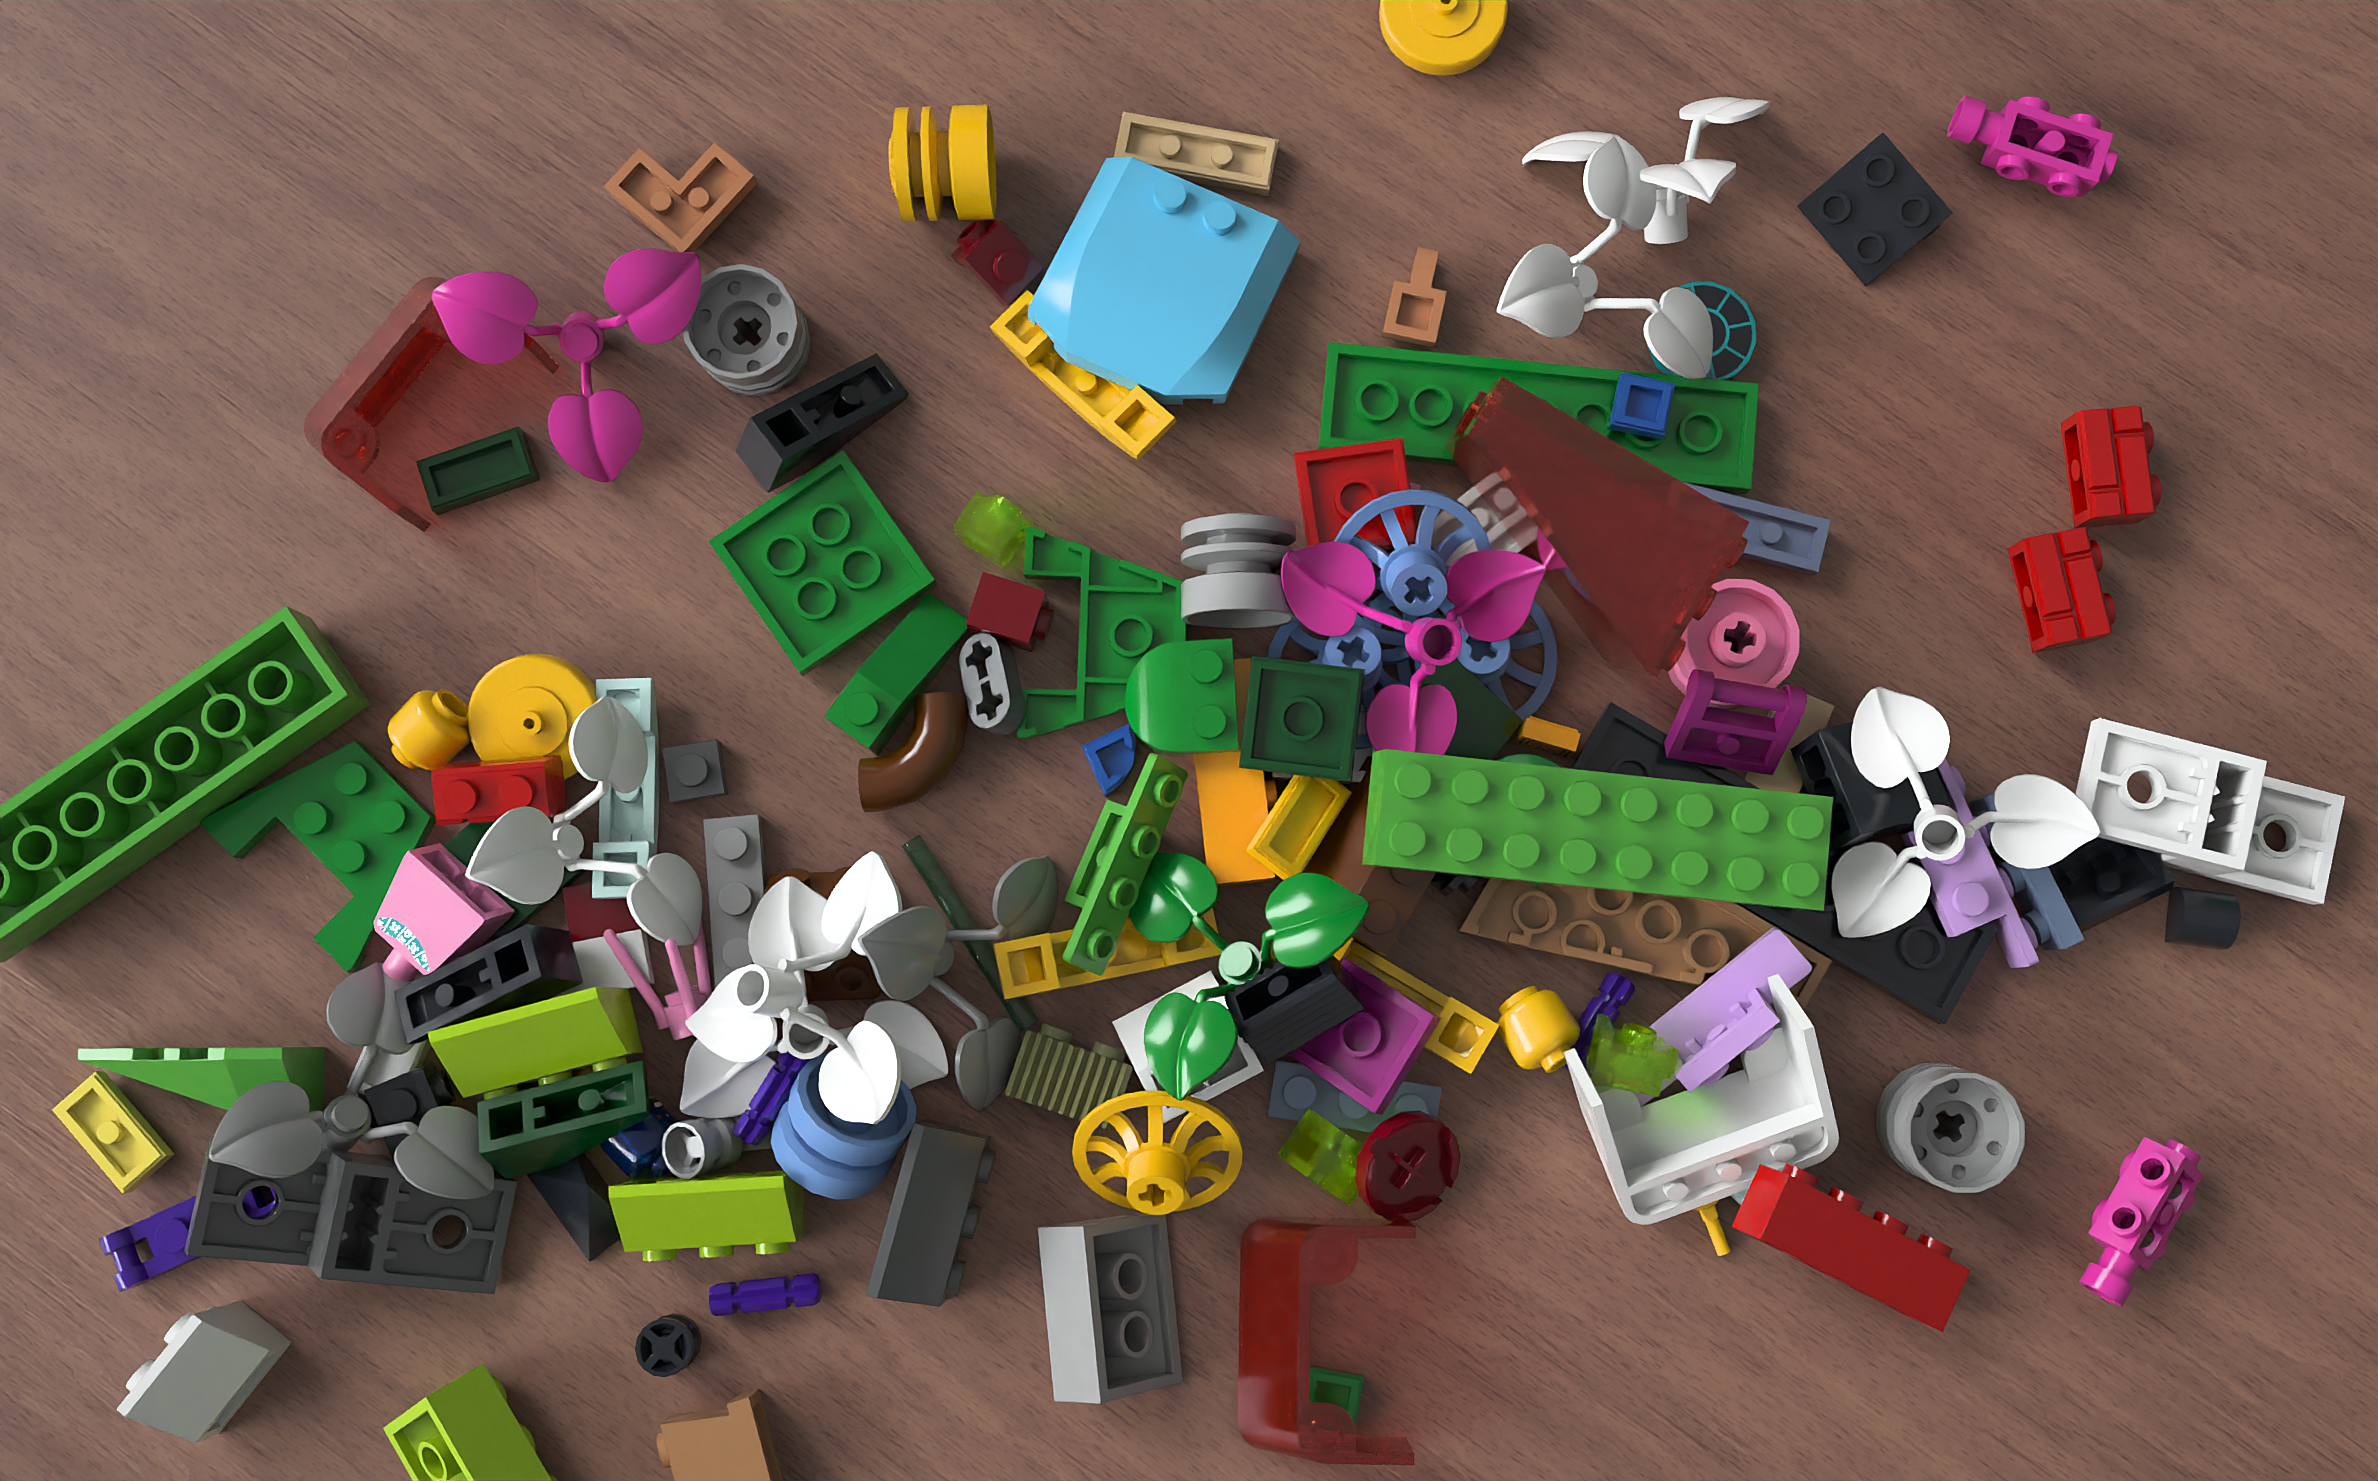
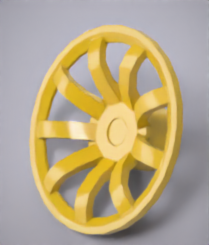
[1072,1091,1243,1215]

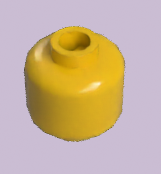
[388,689,471,771]
[1497,986,1580,1073]

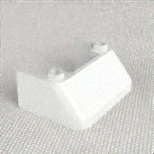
[1564,974,1839,1225]

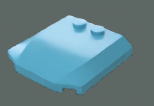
[1028,157,1300,404]

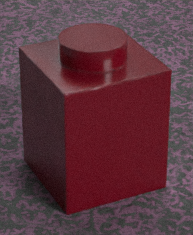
[966,572,1054,652]

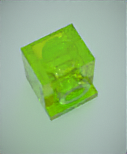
[952,491,1033,570]
[1586,1013,1677,1097]
[1277,1108,1362,1206]

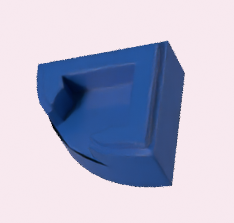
[1081,724,1136,797]

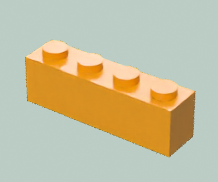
[1194,658,1277,887]

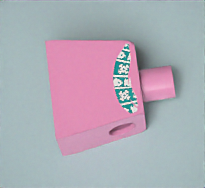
[373,843,515,982]

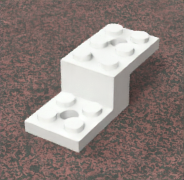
[2076,718,2345,905]

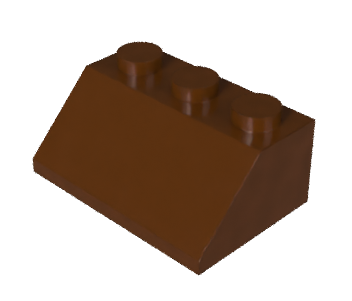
[1302,756,1436,956]

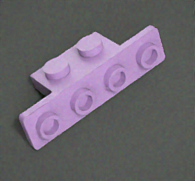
[1901,758,2039,968]
[1604,927,1812,1107]

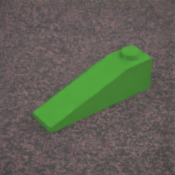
[78,1047,325,1113]

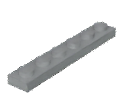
[703,814,780,1151]

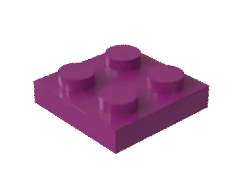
[1287,957,1441,1115]

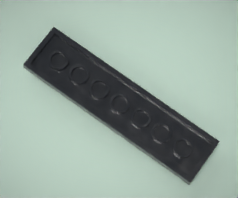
[1570,702,1999,1024]

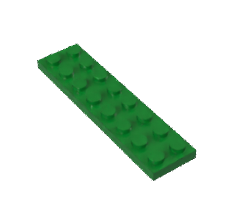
[1318,342,1759,494]

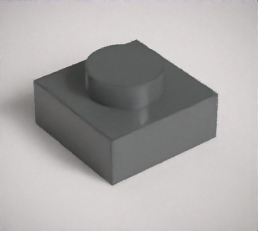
[662,739,729,804]

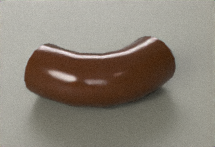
[858,692,969,813]

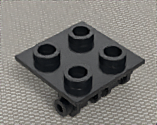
[1797,132,1953,286]

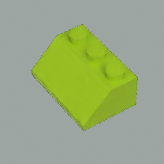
[428,987,643,1100]
[608,1170,805,1261]
[383,1363,558,1481]

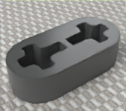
[959,633,1025,735]

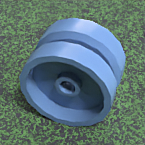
[770,1051,917,1200]

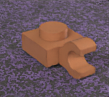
[1382,247,1447,348]

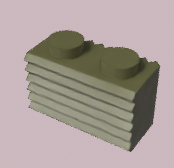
[1004,1023,1134,1131]

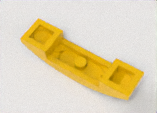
[990,290,1177,460]
[993,908,1222,1000]
[1334,938,1500,1074]

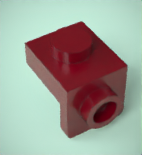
[951,219,1045,306]

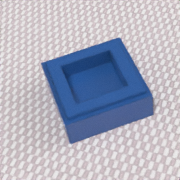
[1608,372,1675,440]

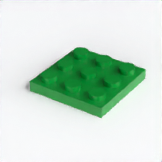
[708,450,937,676]

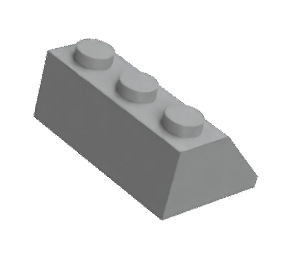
[1038,1213,1183,1404]

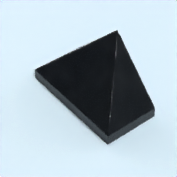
[526,1153,621,1262]

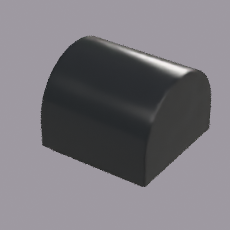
[2165,887,2241,950]

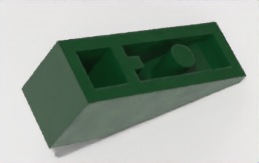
[477,1060,651,1179]

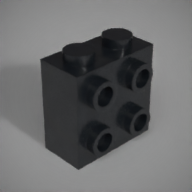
[1790,722,1952,852]

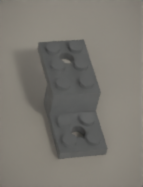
[184,1136,517,1294]

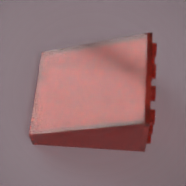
[1444,377,1749,677]

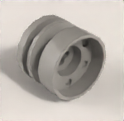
[683,264,811,397]
[1181,513,1297,629]
[1876,1063,2025,1193]

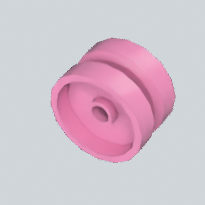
[1663,579,1800,709]

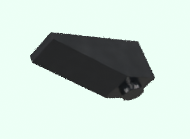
[736,353,909,493]
[394,924,583,1044]

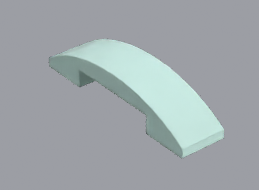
[592,678,660,899]

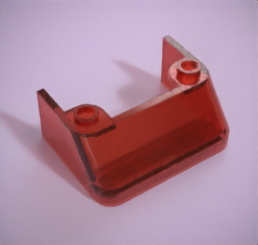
[304,276,559,532]
[1237,1217,1416,1465]

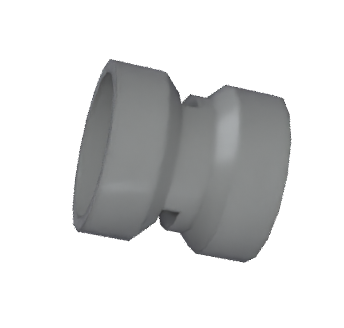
[662,1117,743,1179]

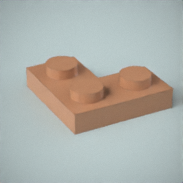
[603,142,758,253]

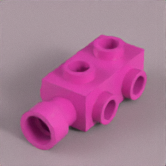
[1947,95,2118,198]
[2079,1137,2204,1307]

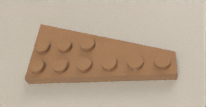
[1457,878,1832,1009]

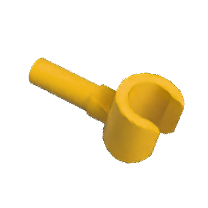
[1693,1200,1731,1256]

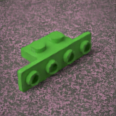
[1063,753,1188,976]

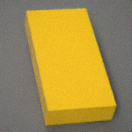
[1245,775,1352,880]

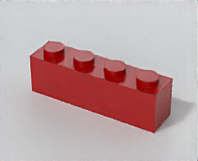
[1731,1163,1970,1332]

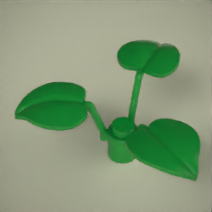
[1129,852,1370,1101]

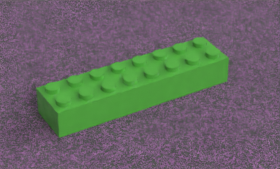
[0,606,371,962]
[1362,749,1833,911]

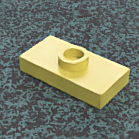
[52,1071,175,1194]

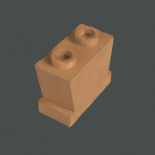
[657,1389,784,1481]

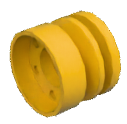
[889,104,997,222]

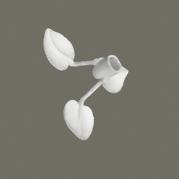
[1522,97,1770,244]
[1497,135,1713,380]
[1832,687,2100,938]
[465,695,702,947]
[685,851,903,1125]
[680,876,948,1118]

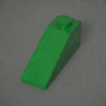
[824,593,969,756]

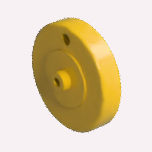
[1379,0,1508,76]
[467,653,598,780]

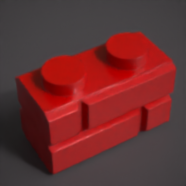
[2060,405,2161,528]
[2007,527,2116,653]
[431,755,567,826]

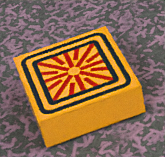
[1515,716,1581,758]

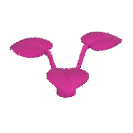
[432,248,701,483]
[1281,542,1546,755]

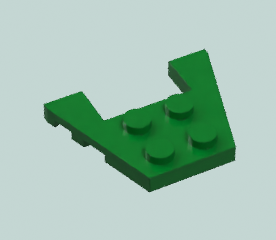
[1017,527,1186,740]
[200,741,436,973]

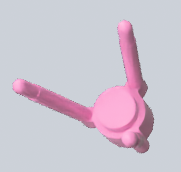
[603,916,712,1040]

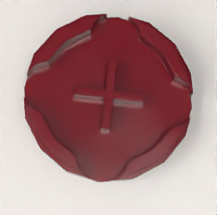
[1355,1110,1461,1223]

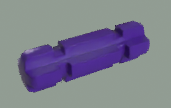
[1562,972,1635,1071]
[734,1051,810,1146]
[709,1273,822,1316]

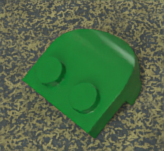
[1125,638,1239,757]

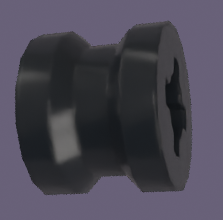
[635,1313,702,1377]

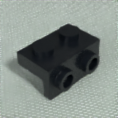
[2048,837,2175,933]

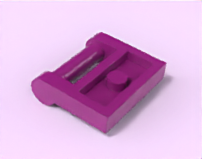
[1664,669,1807,775]

